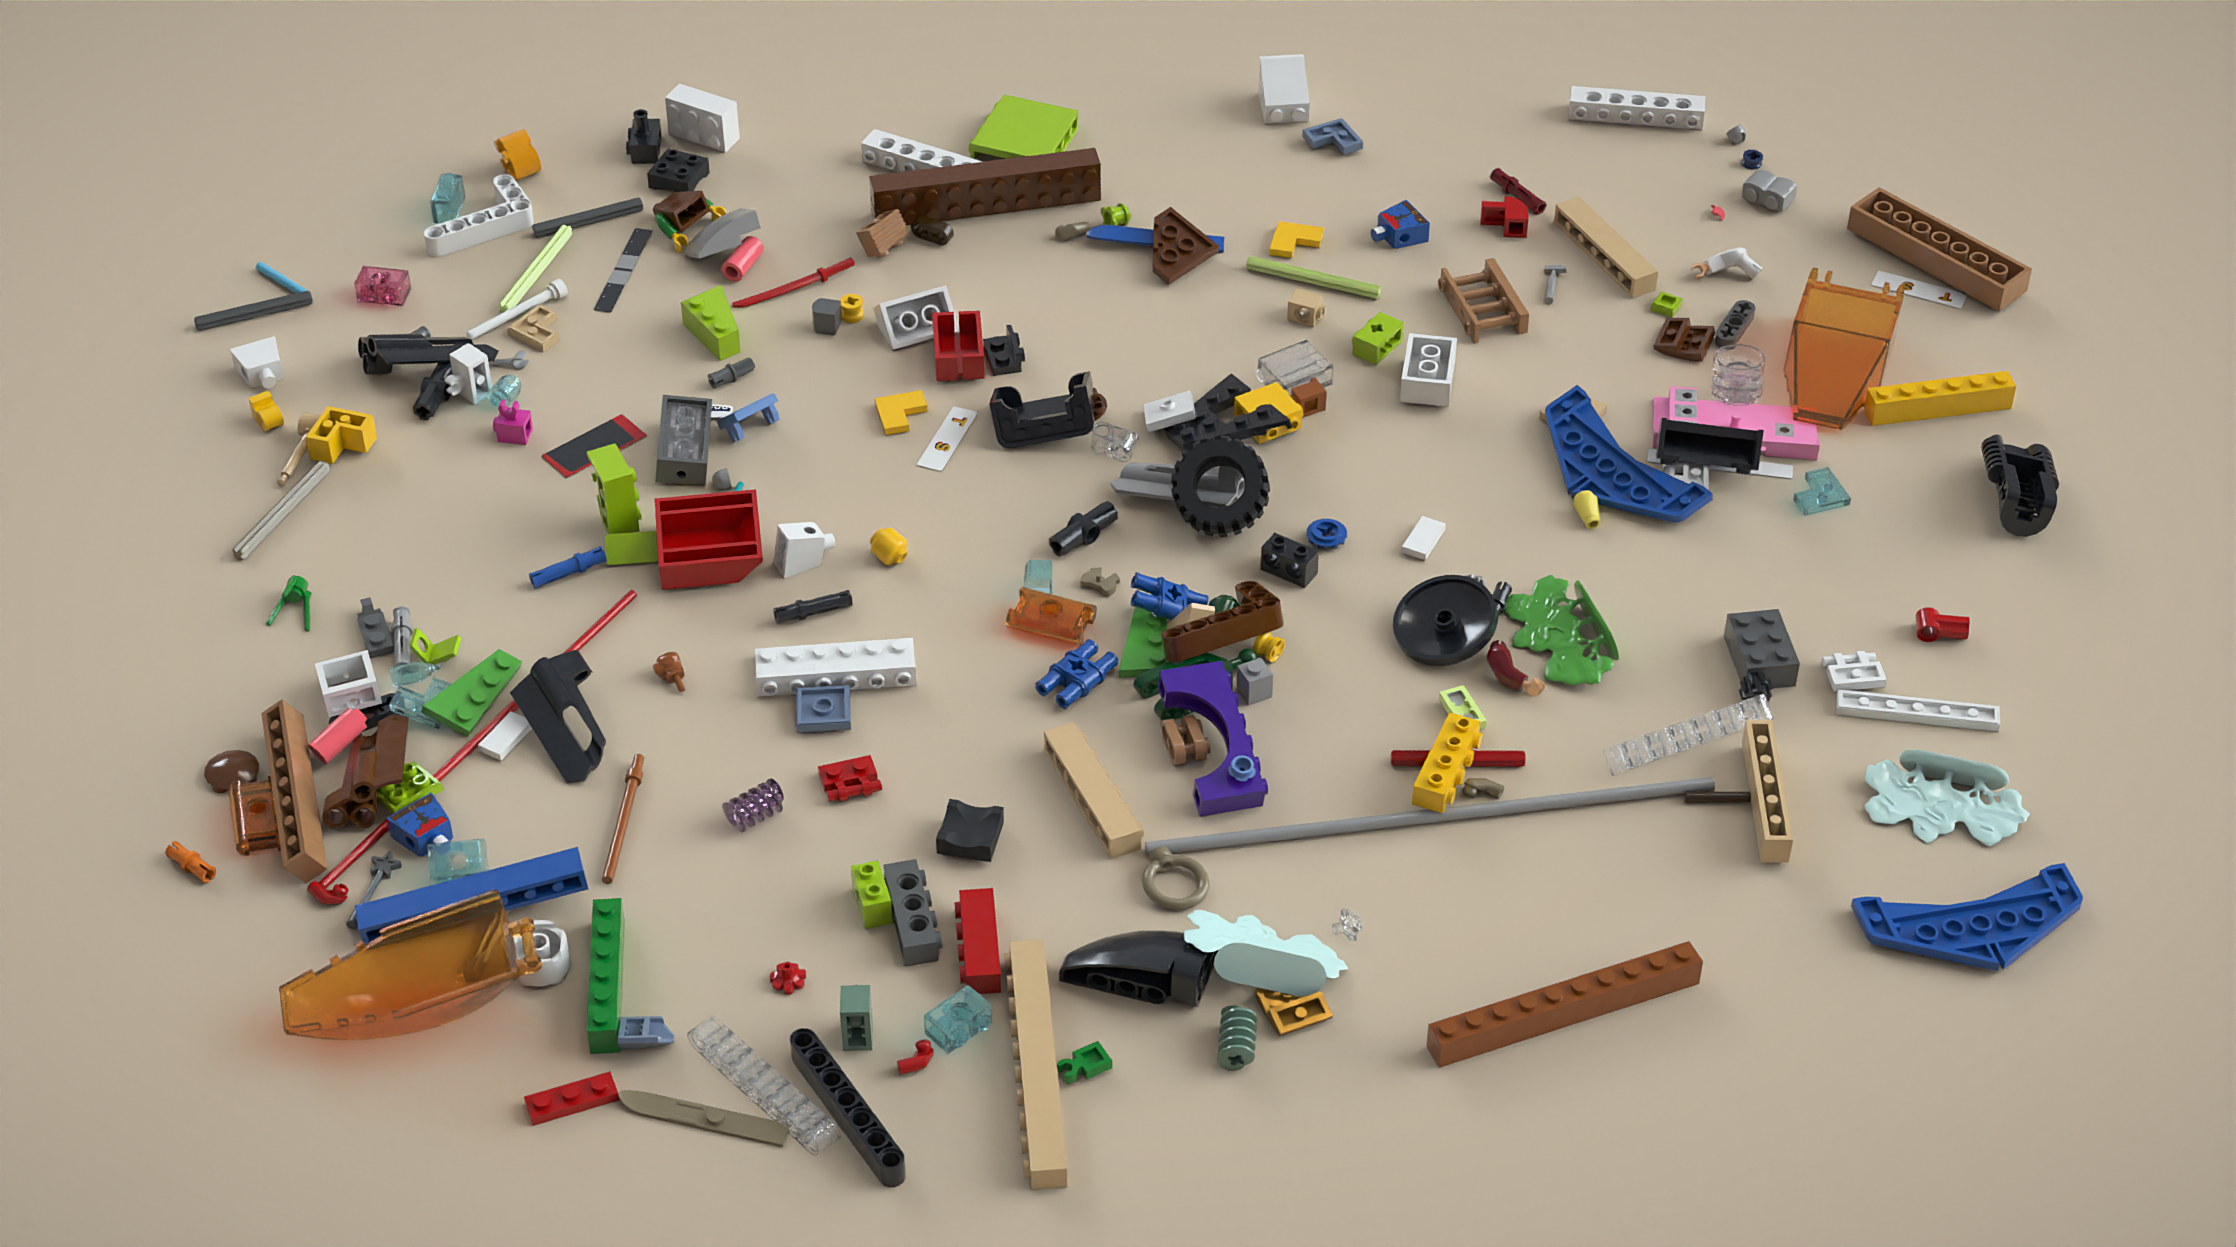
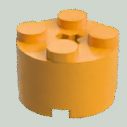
[494,129,542,181]

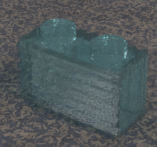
[430,173,465,224]

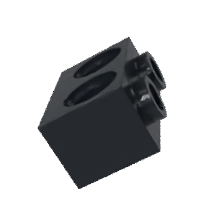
[1260,532,1319,588]

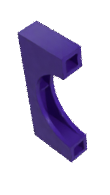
[1157,661,1268,817]

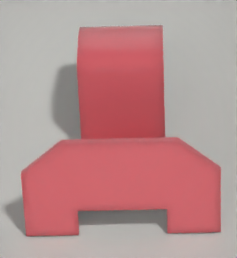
[1710,205,1725,220]

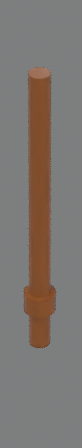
[602,754,644,884]

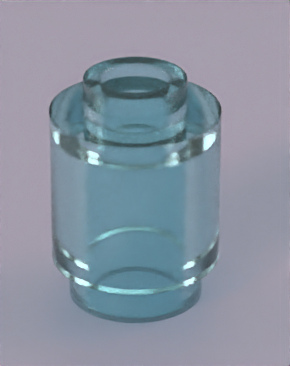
[488,374,521,408]

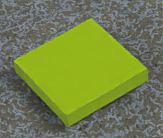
[377,761,443,814]

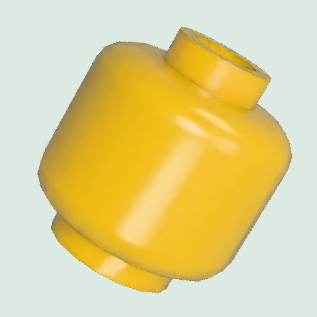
[870,527,908,566]

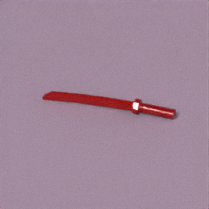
[732,257,855,308]

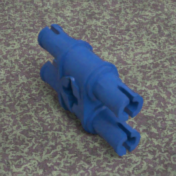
[1131,572,1209,620]
[1035,639,1118,709]

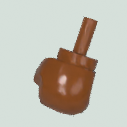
[653,652,685,692]

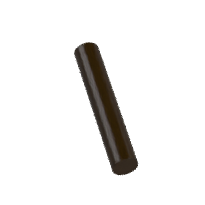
[1685,791,1751,803]

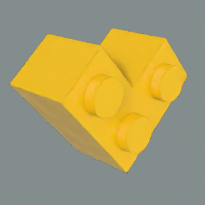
[306,406,377,464]

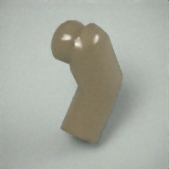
[1055,222,1090,241]
[1462,778,1504,798]

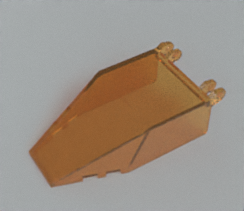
[1783,268,1905,430]

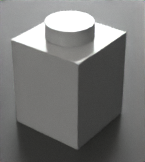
[1236,658,1273,705]

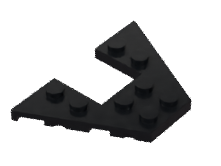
[1164,373,1292,451]

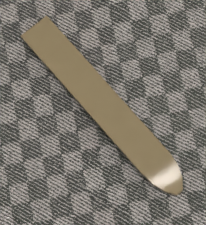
[618,1090,791,1147]

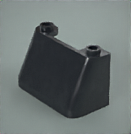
[989,371,1094,448]

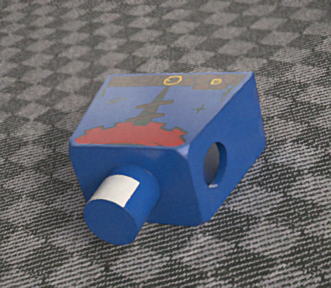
[1371,200,1430,249]
[387,793,453,856]

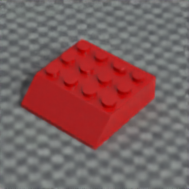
[654,489,763,590]

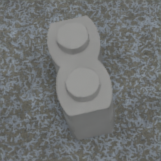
[1742,170,1797,212]

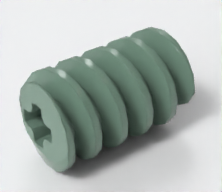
[1217,1005,1257,1071]

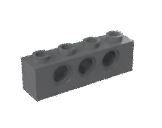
[883,859,943,967]

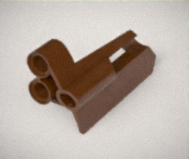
[322,714,409,828]

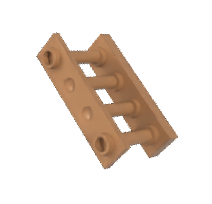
[1438,258,1529,343]

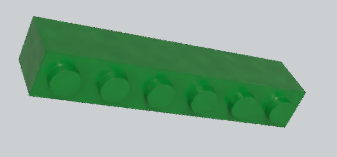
[587,898,625,1054]

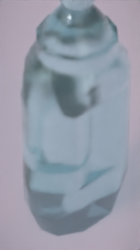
[389,661,441,687]

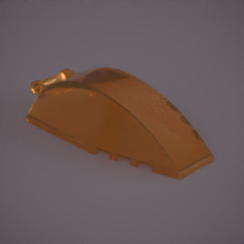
[279,889,542,1040]

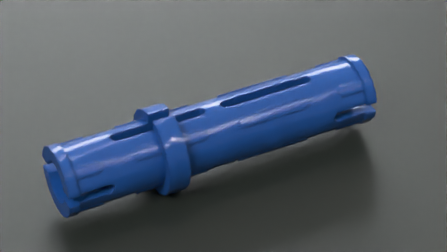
[529,546,607,589]

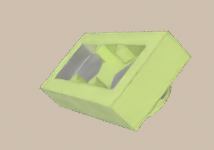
[1439,685,1487,729]

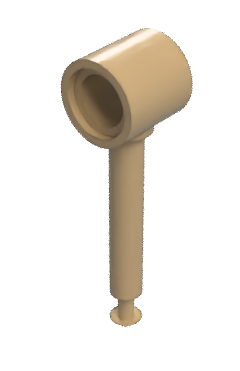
[277,412,321,486]

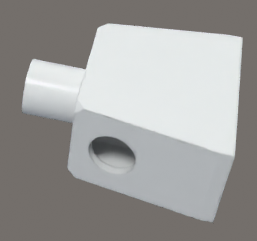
[230,336,283,388]
[773,522,835,578]

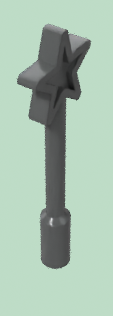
[346,851,402,929]

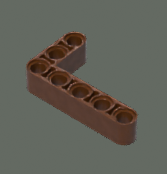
[1161,581,1284,662]

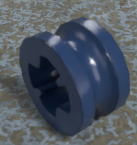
[1741,149,1763,170]

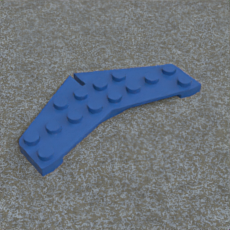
[1545,385,1713,523]
[1851,863,2083,971]

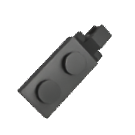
[357,597,394,658]

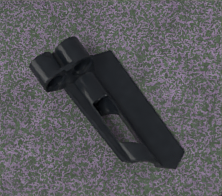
[358,333,499,375]
[510,650,606,783]

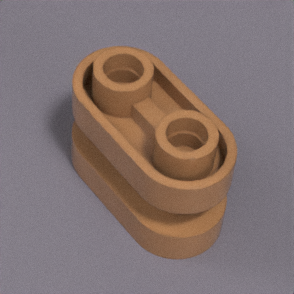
[1161,715,1211,766]

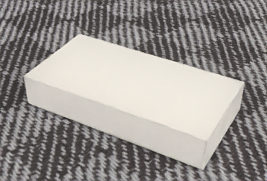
[1402,516,1446,561]
[478,711,532,761]

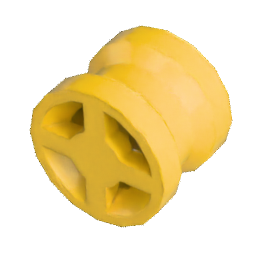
[840,294,864,323]
[1253,632,1285,662]

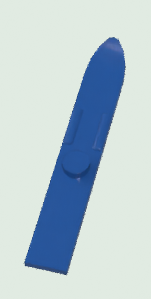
[1086,225,1224,253]

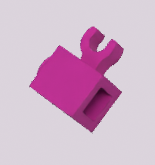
[493,399,533,445]

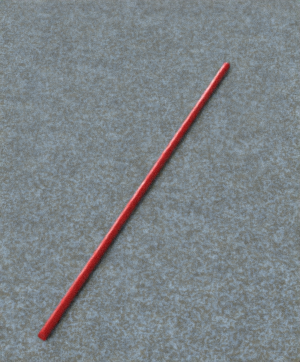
[319,589,637,889]

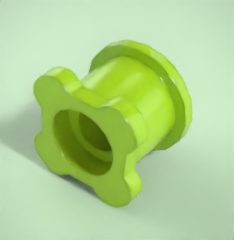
[1101,203,1131,226]

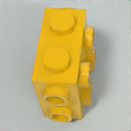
[1234,382,1303,444]

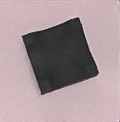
[647,148,710,192]
[936,799,1004,862]

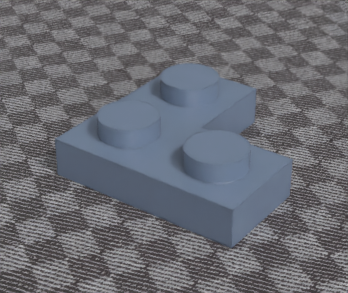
[1302,118,1363,155]

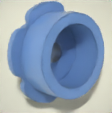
[1228,755,1256,781]

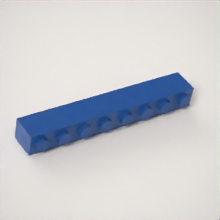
[355,847,589,949]

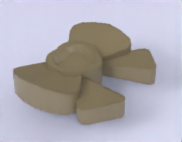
[1080,567,1120,596]

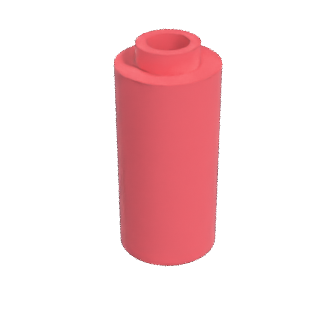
[721,236,764,282]
[308,708,367,764]

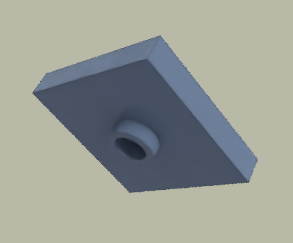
[796,685,851,732]

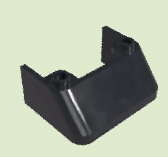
[1656,418,1764,475]

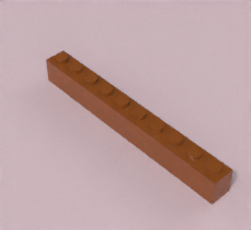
[1426,941,1703,1068]

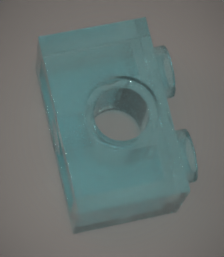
[427,838,489,883]
[924,985,992,1054]

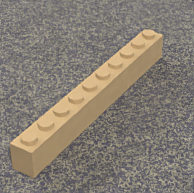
[1004,939,1067,1190]

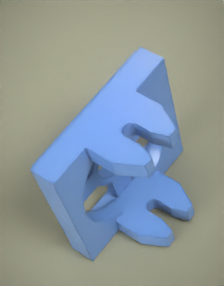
[717,393,780,442]

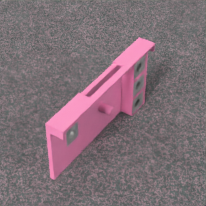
[1652,386,1820,460]

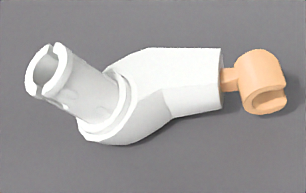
[1690,247,1762,279]

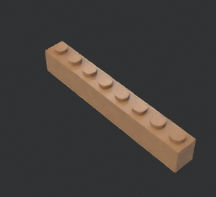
[261,699,328,883]

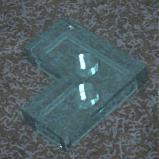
[1793,467,1851,516]
[388,677,451,729]

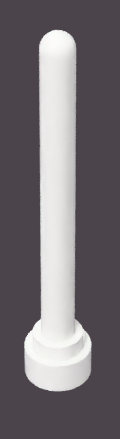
[467,278,568,340]

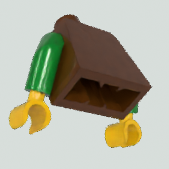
[653,191,726,253]

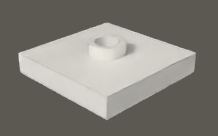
[1144,390,1196,432]

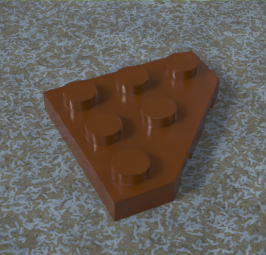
[1152,207,1219,285]

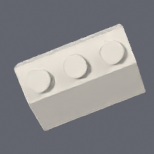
[873,285,959,350]

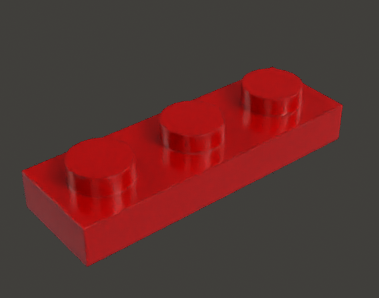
[524,1071,619,1126]

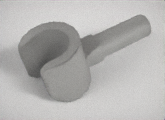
[493,350,529,370]

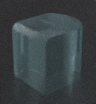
[1023,560,1053,598]

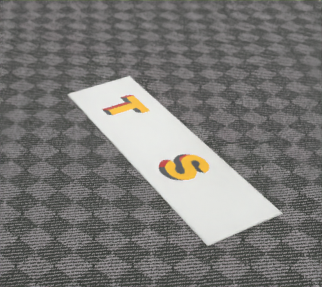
[1872,270,1968,309]
[917,406,978,471]

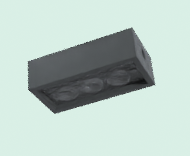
[655,395,712,486]

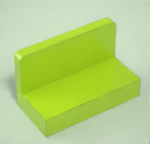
[605,531,658,565]

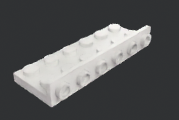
[755,638,917,697]

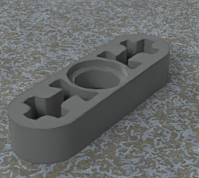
[1715,300,1755,349]

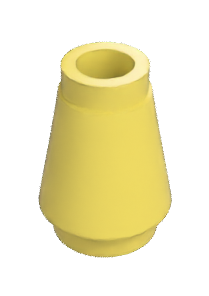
[1573,491,1600,529]

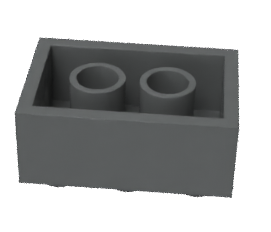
[1724,609,1800,688]

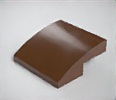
[1653,318,1716,362]

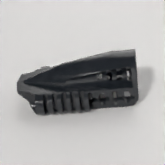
[1981,434,2059,537]

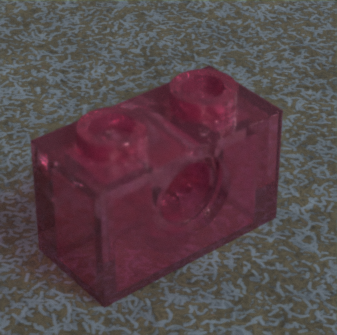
[354,266,411,306]

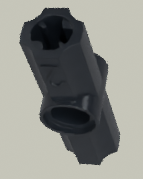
[413,363,453,420]
[1049,501,1118,557]

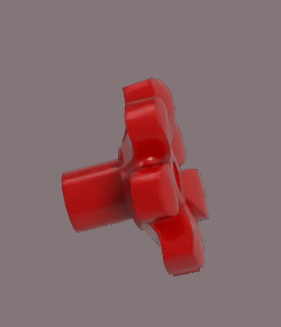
[769,962,807,995]

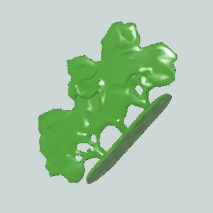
[1505,575,1619,686]

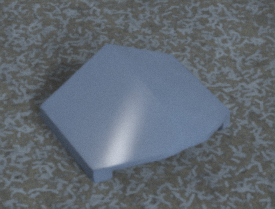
[618,1016,674,1049]

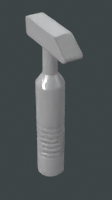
[1544,265,1567,304]

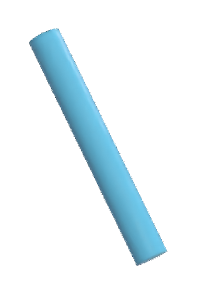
[256,262,307,293]

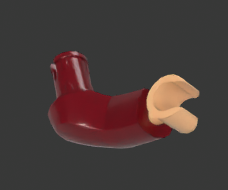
[1487,640,1546,696]

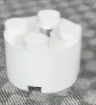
[509,920,570,987]

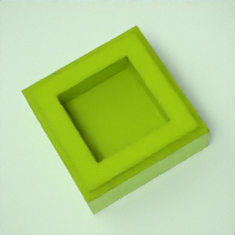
[1651,291,1683,318]

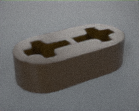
[910,215,954,246]

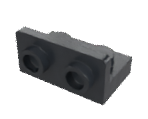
[983,324,1025,376]

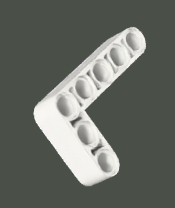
[424,174,534,257]

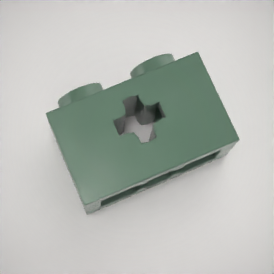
[840,985,873,1051]

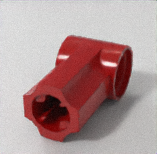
[1916,607,1970,642]

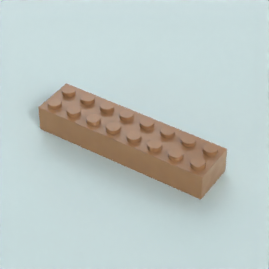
[1847,187,2032,312]

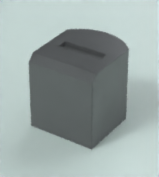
[812,298,842,335]

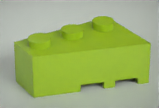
[681,285,741,361]
[586,443,642,534]

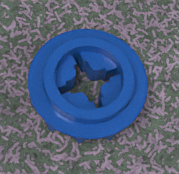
[1306,519,1347,550]

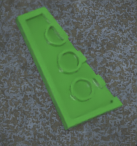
[1119,607,1169,678]
[421,649,522,737]

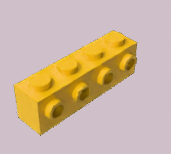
[1412,712,1483,814]

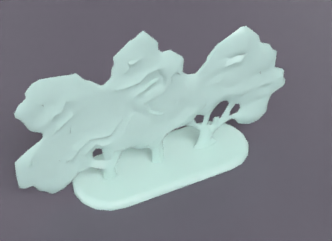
[1864,749,2030,846]
[1184,910,1348,996]

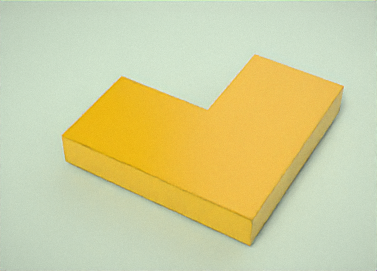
[1269,221,1324,258]
[874,390,928,435]

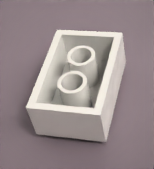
[665,84,740,153]
[1400,333,1457,407]

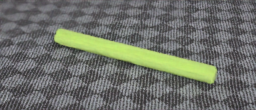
[498,225,573,313]
[1246,256,1381,299]

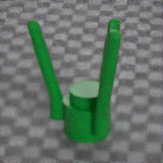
[266,575,312,632]

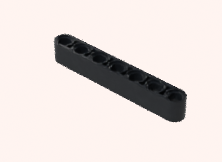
[790,1028,906,1187]

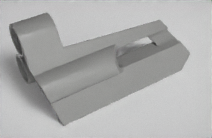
[1111,444,1252,507]

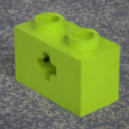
[1352,312,1404,365]
[851,860,893,929]

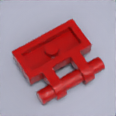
[818,755,882,802]

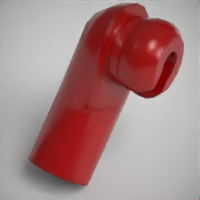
[307,881,348,905]
[897,1039,934,1075]

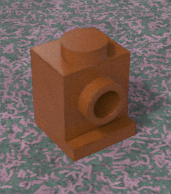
[1290,377,1327,418]

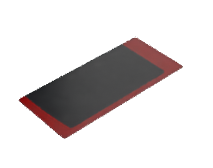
[542,414,647,477]

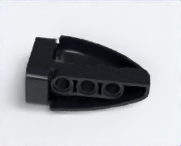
[1059,930,1219,1007]

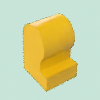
[248,390,284,432]

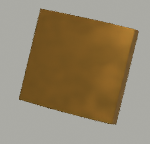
[1254,988,1333,1036]

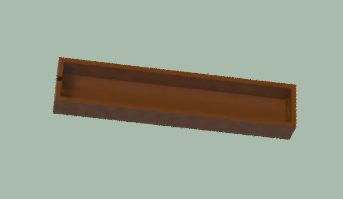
[869,148,1101,226]

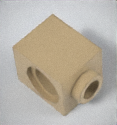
[1287,288,1326,327]

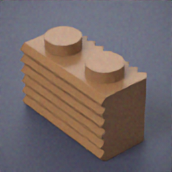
[856,209,910,258]

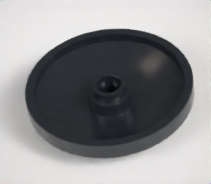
[1393,575,1498,666]

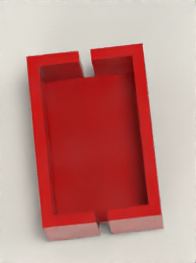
[932,310,985,381]

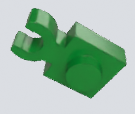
[1057,1041,1112,1084]

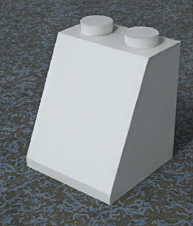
[1258,54,1310,124]

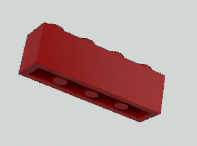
[954,888,1001,995]

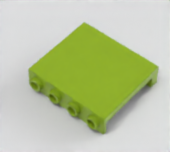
[968,94,1079,159]

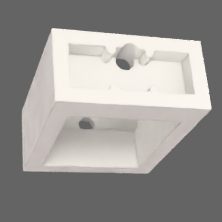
[315,650,382,717]

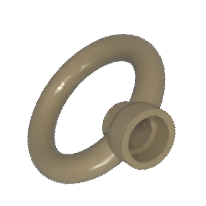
[1142,846,1209,910]

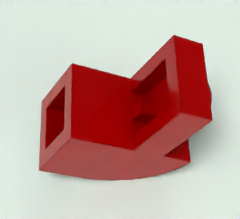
[1480,196,1529,238]

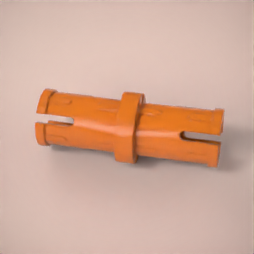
[165,841,216,883]

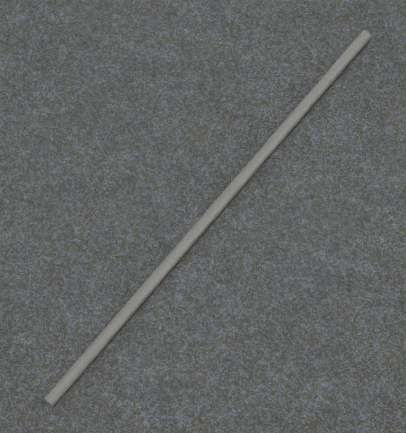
[1145,777,1715,856]

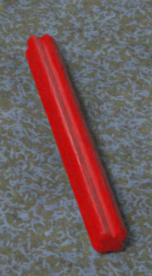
[1391,750,1526,767]

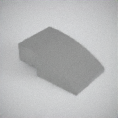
[684,208,761,258]

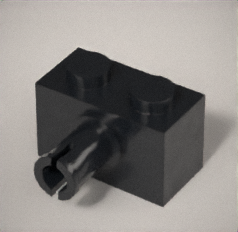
[626,109,662,164]

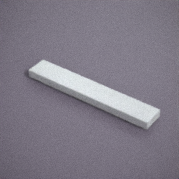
[1836,689,2000,732]

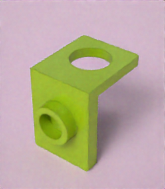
[409,628,462,667]

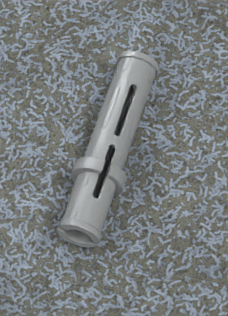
[391,606,413,674]

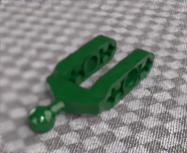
[1133,648,1258,721]

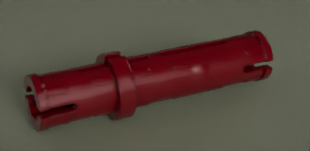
[1490,168,1547,215]

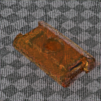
[1006,587,1097,646]
[228,776,281,856]

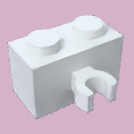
[444,343,493,405]

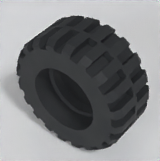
[1171,436,1270,537]

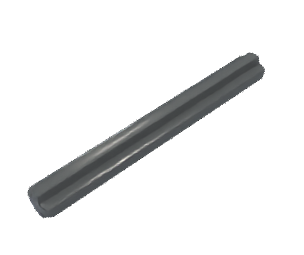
[532,197,643,237]
[194,290,313,330]

